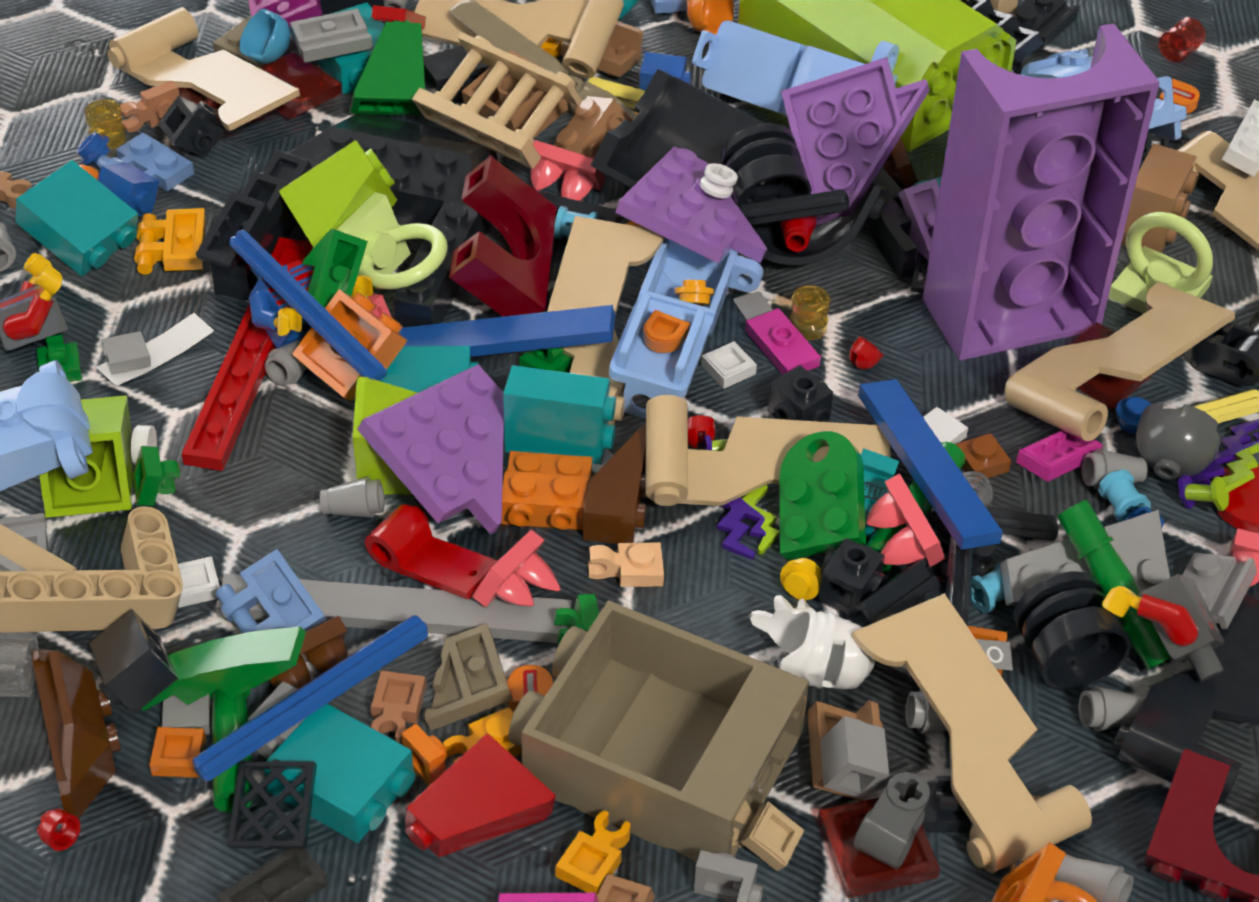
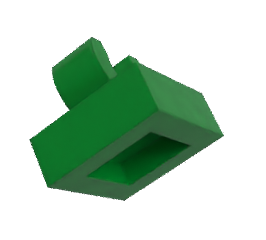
[37,334,82,382]
[519,347,574,373]
[132,446,181,506]
[553,594,599,644]

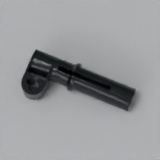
[1190,310,1259,386]

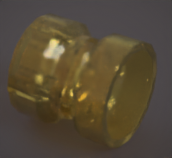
[84,99,126,149]
[790,285,831,340]

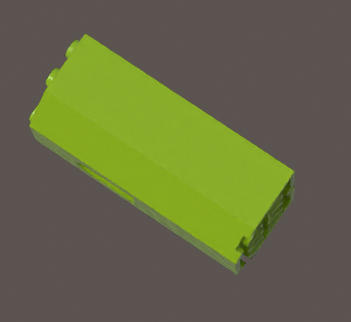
[738,0,1017,152]

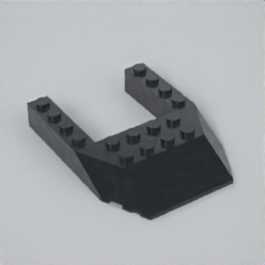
[210,114,498,328]

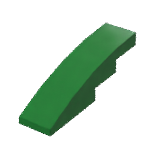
[141,626,306,711]

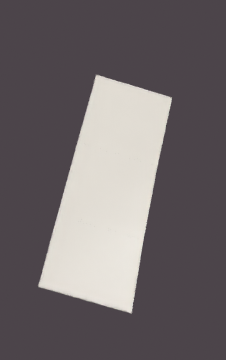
[96,313,214,386]

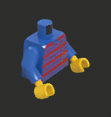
[249,260,373,348]

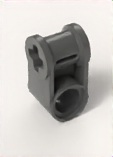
[853,772,930,870]

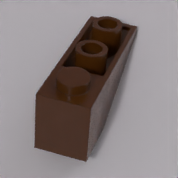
[583,425,648,544]

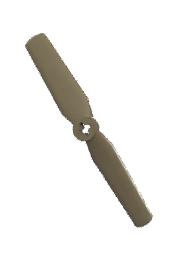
[450,0,637,120]

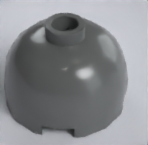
[1136,402,1222,480]

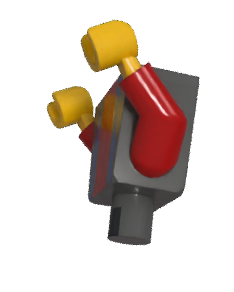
[0,253,68,351]
[1102,574,1224,682]

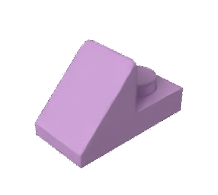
[898,179,940,261]

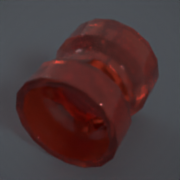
[1158,17,1206,63]

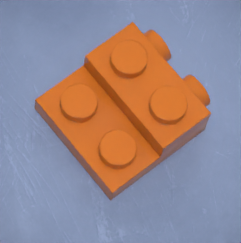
[292,289,408,401]
[501,451,592,530]

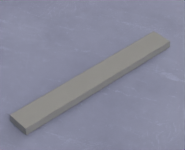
[216,574,572,643]

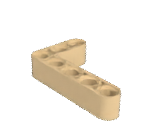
[0,506,183,633]

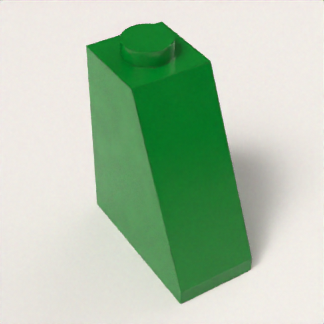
[350,20,425,116]

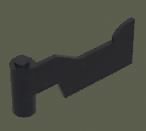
[1113,594,1259,806]

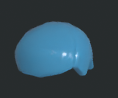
[240,9,291,64]

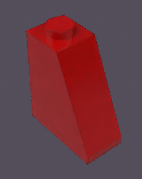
[405,733,556,858]

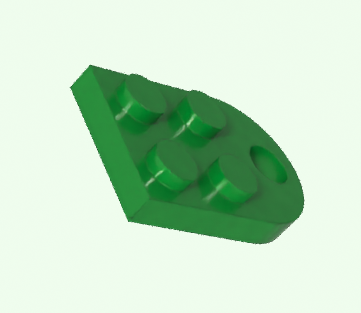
[779,431,866,560]

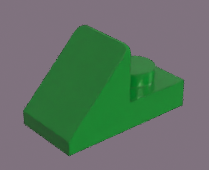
[303,229,368,308]

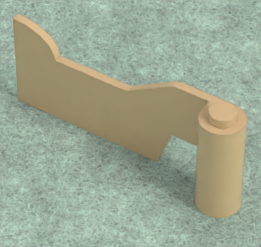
[414,0,624,79]
[107,7,300,131]
[1177,131,1259,250]
[547,216,665,425]
[1005,282,1235,441]
[646,395,891,506]
[851,594,1092,873]

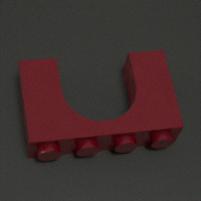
[449,156,557,317]
[1143,748,1259,902]

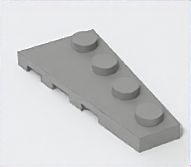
[1000,510,1170,606]

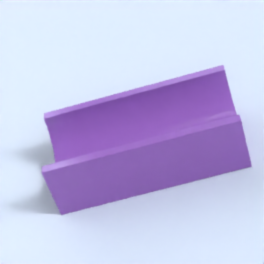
[922,23,1160,361]

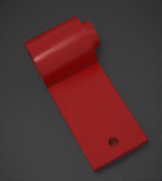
[365,504,498,600]

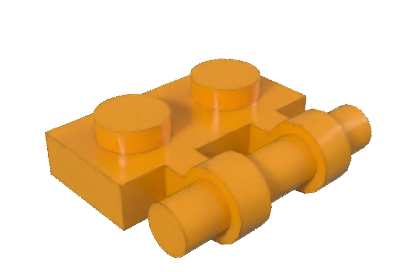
[134,208,206,275]

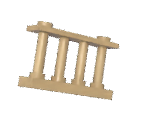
[412,32,582,169]

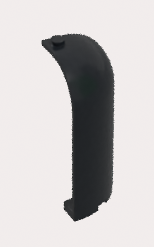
[590,69,887,265]

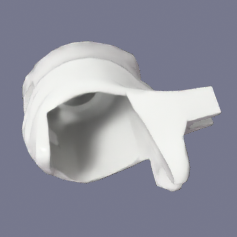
[750,595,875,690]

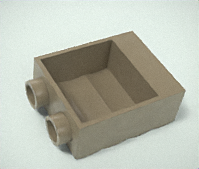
[508,600,809,862]

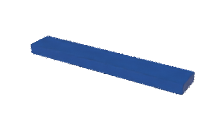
[399,305,615,357]
[858,379,1003,550]

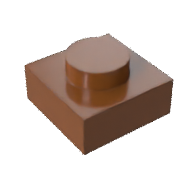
[955,433,1011,483]

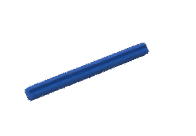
[230,230,387,381]
[192,615,428,782]

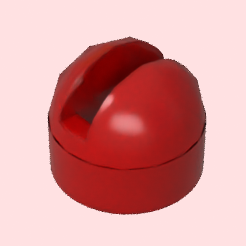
[849,336,884,370]
[688,415,715,449]
[37,808,81,851]

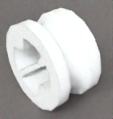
[700,163,738,198]

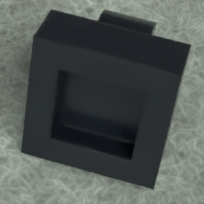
[921,776,971,833]

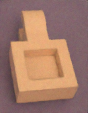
[588,542,664,587]

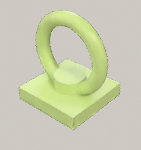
[336,192,448,297]
[1108,212,1213,314]

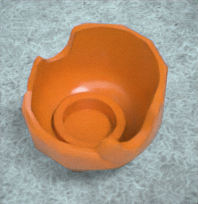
[687,0,734,35]

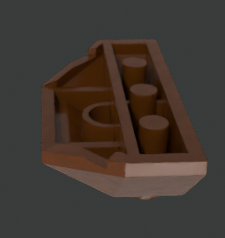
[30,649,121,819]

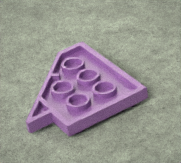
[781,57,930,225]
[615,146,767,263]
[357,364,504,535]

